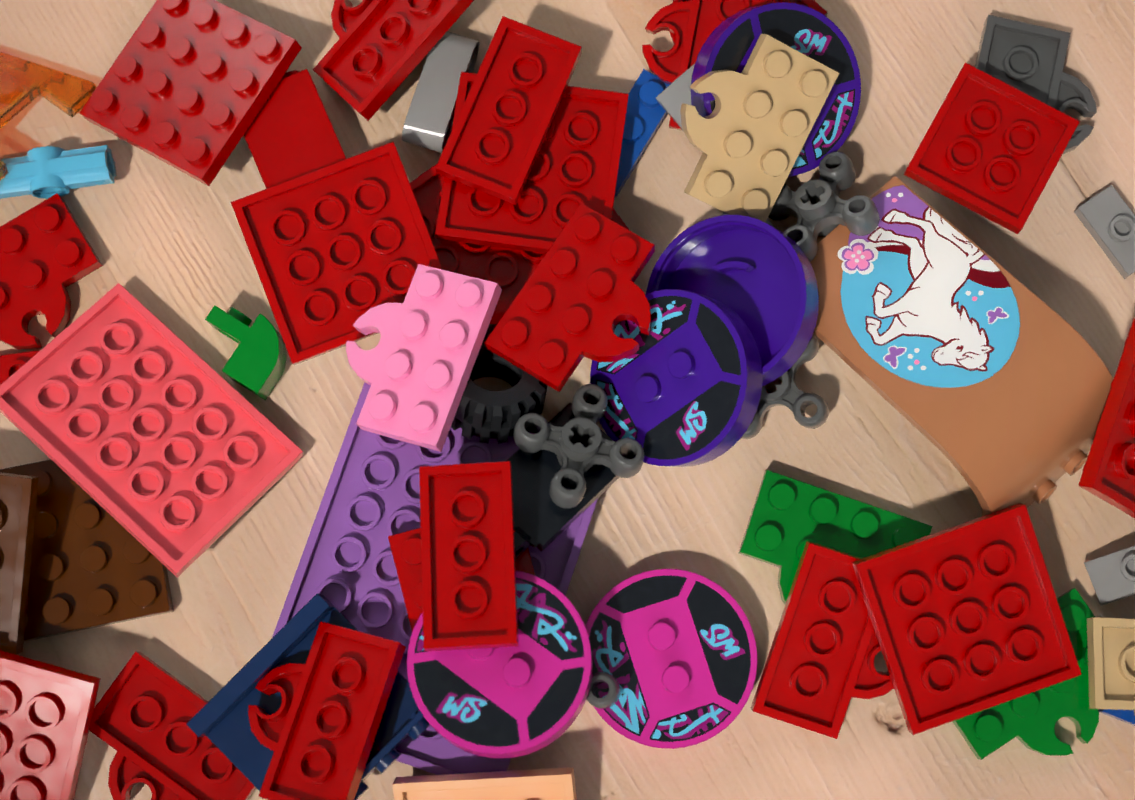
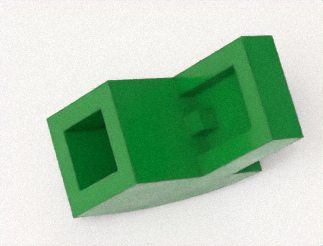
[205,305,287,401]

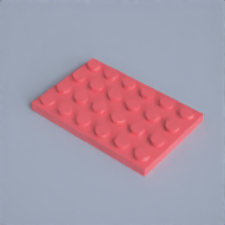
[0,283,303,578]

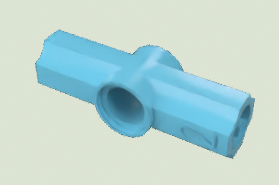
[0,145,116,199]

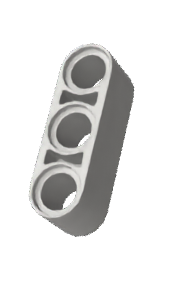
[402,31,480,153]

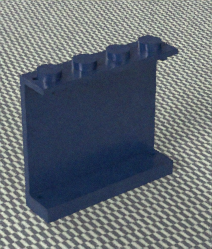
[186,593,430,800]

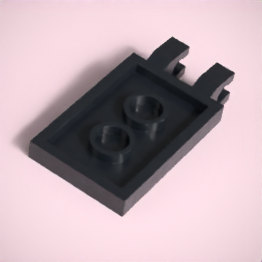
[507,402,629,560]

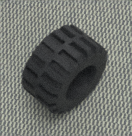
[451,324,548,444]

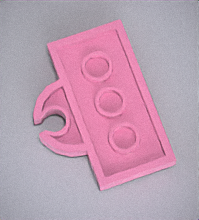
[346,264,502,452]

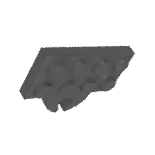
[975,15,1097,154]

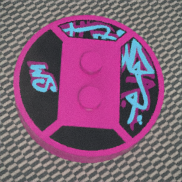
[585,569,757,749]
[407,571,593,758]

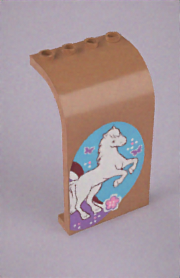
[810,176,1113,516]

